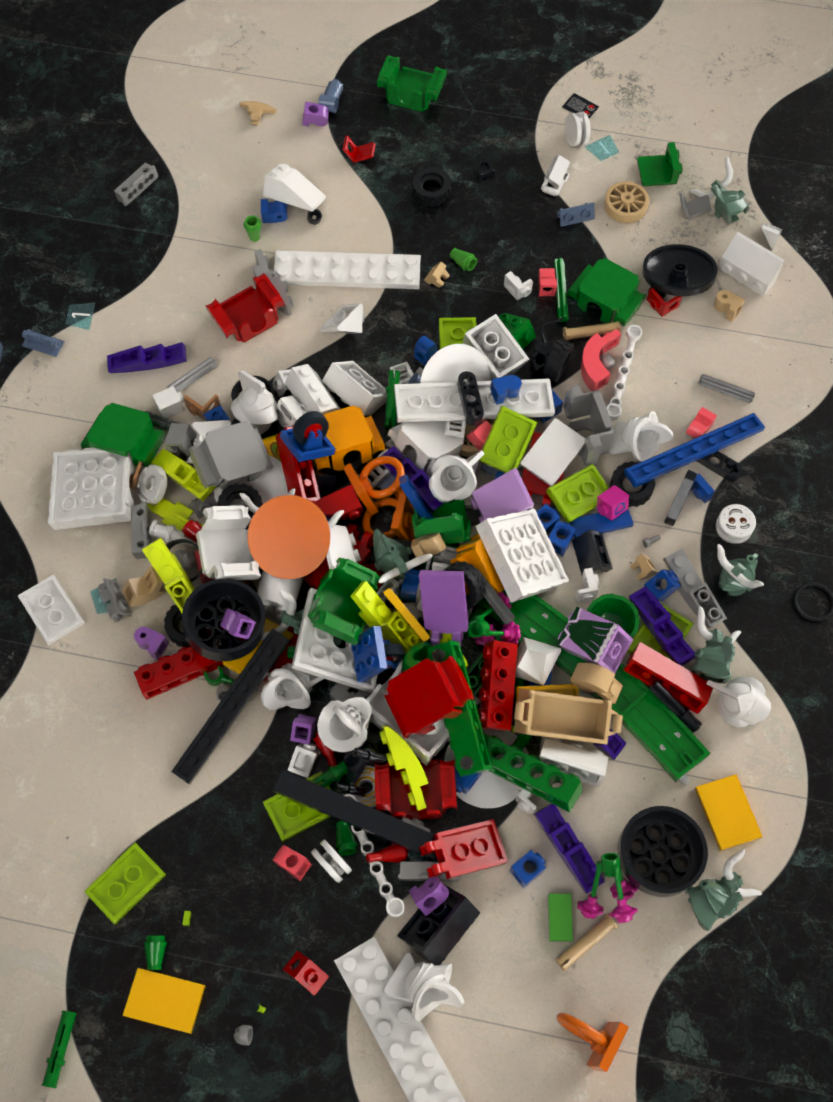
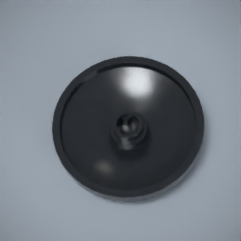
[642,244,718,296]

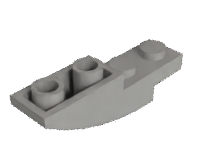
[253,249,293,316]
[663,549,727,628]

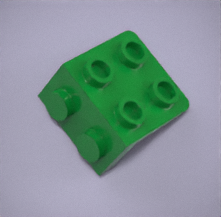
[637,142,683,186]
[498,313,536,350]

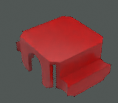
[205,273,285,343]
[384,656,474,738]
[374,759,457,820]

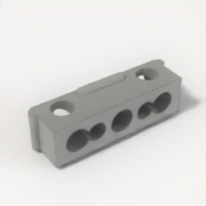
[114,162,158,206]
[131,502,151,559]
[398,862,462,881]

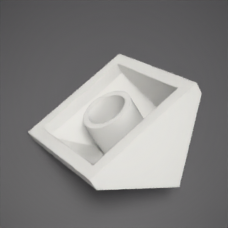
[318,303,364,334]
[515,637,562,685]

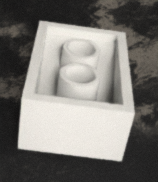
[263,164,326,211]

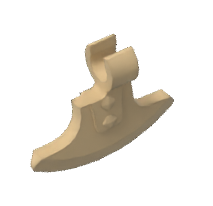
[239,101,277,125]

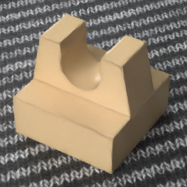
[424,262,450,288]
[630,554,658,580]

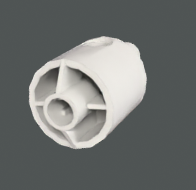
[257,570,304,621]

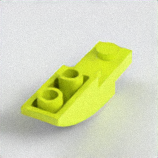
[151,449,216,502]
[142,537,195,613]
[350,581,423,654]
[379,724,429,811]

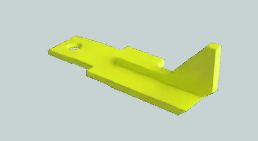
[146,498,204,531]

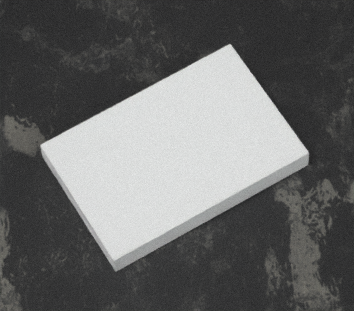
[520,418,586,487]
[18,574,85,645]

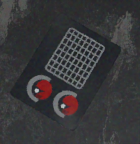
[562,93,599,118]

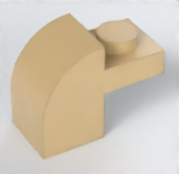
[122,565,165,607]
[570,663,623,704]

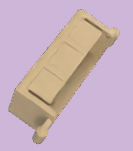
[514,688,623,744]

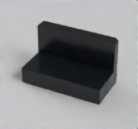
[572,530,613,575]

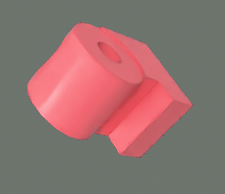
[538,268,557,296]
[686,407,717,438]
[272,845,312,881]

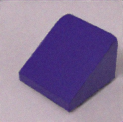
[593,729,627,760]

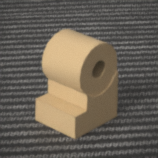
[714,290,745,322]
[411,533,446,557]

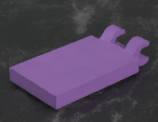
[419,570,468,647]

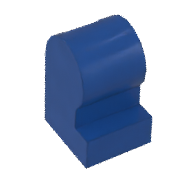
[261,199,287,223]
[414,335,438,366]
[490,375,522,405]
[400,569,420,603]

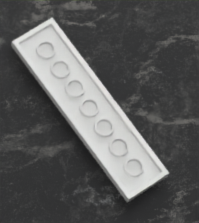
[274,250,421,289]
[394,379,555,423]
[334,937,465,1102]

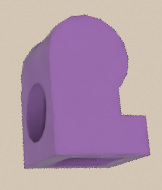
[302,102,329,126]
[220,609,256,640]
[134,627,169,660]
[290,714,317,745]
[409,876,449,916]

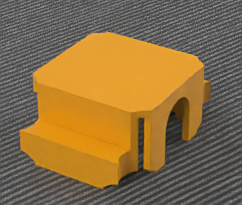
[312,405,385,471]
[450,533,504,595]

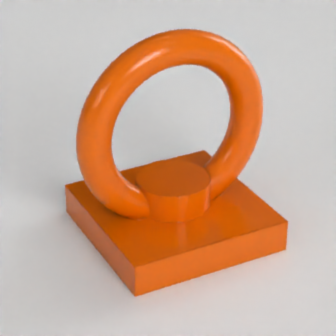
[343,456,405,516]
[362,492,420,541]
[556,1013,629,1072]

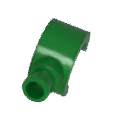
[204,665,234,686]

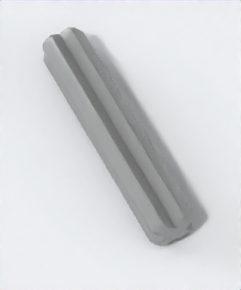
[167,357,217,393]

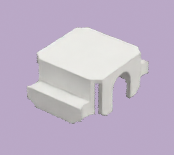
[387,421,464,477]
[196,505,261,580]

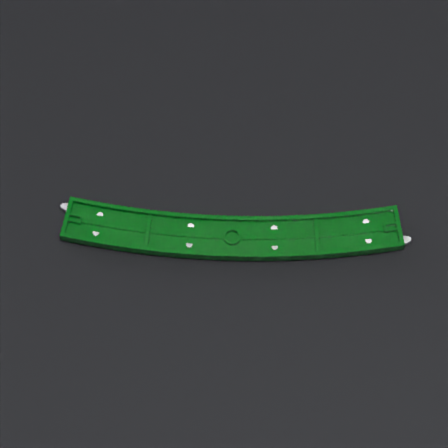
[431,544,711,786]

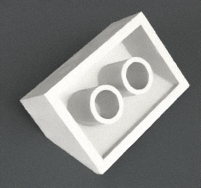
[718,232,785,297]
[463,314,529,381]
[322,361,387,416]
[285,364,341,414]
[326,525,361,570]
[539,737,608,787]

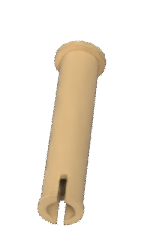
[563,321,621,341]
[555,913,618,971]

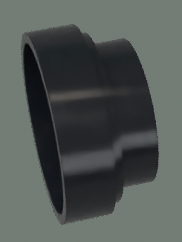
[182,579,265,661]
[617,806,708,897]

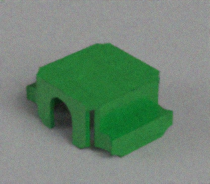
[377,55,447,112]
[567,258,646,327]
[80,403,165,467]
[412,499,472,545]
[307,557,380,646]

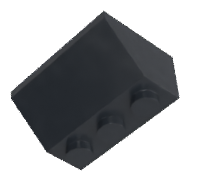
[397,884,480,966]

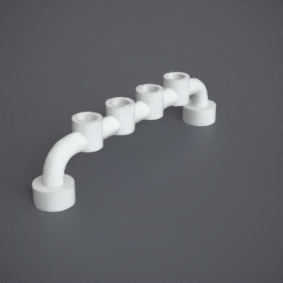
[606,325,642,421]
[343,794,405,918]

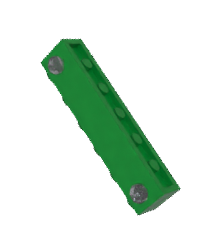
[427,640,493,777]

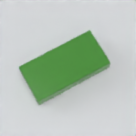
[548,894,573,942]

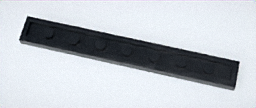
[171,628,290,784]
[272,770,438,862]

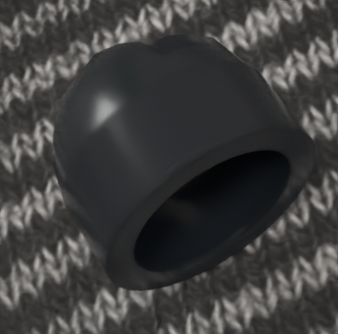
[307,209,322,225]

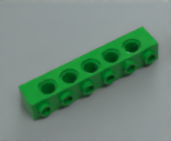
[469,731,583,813]

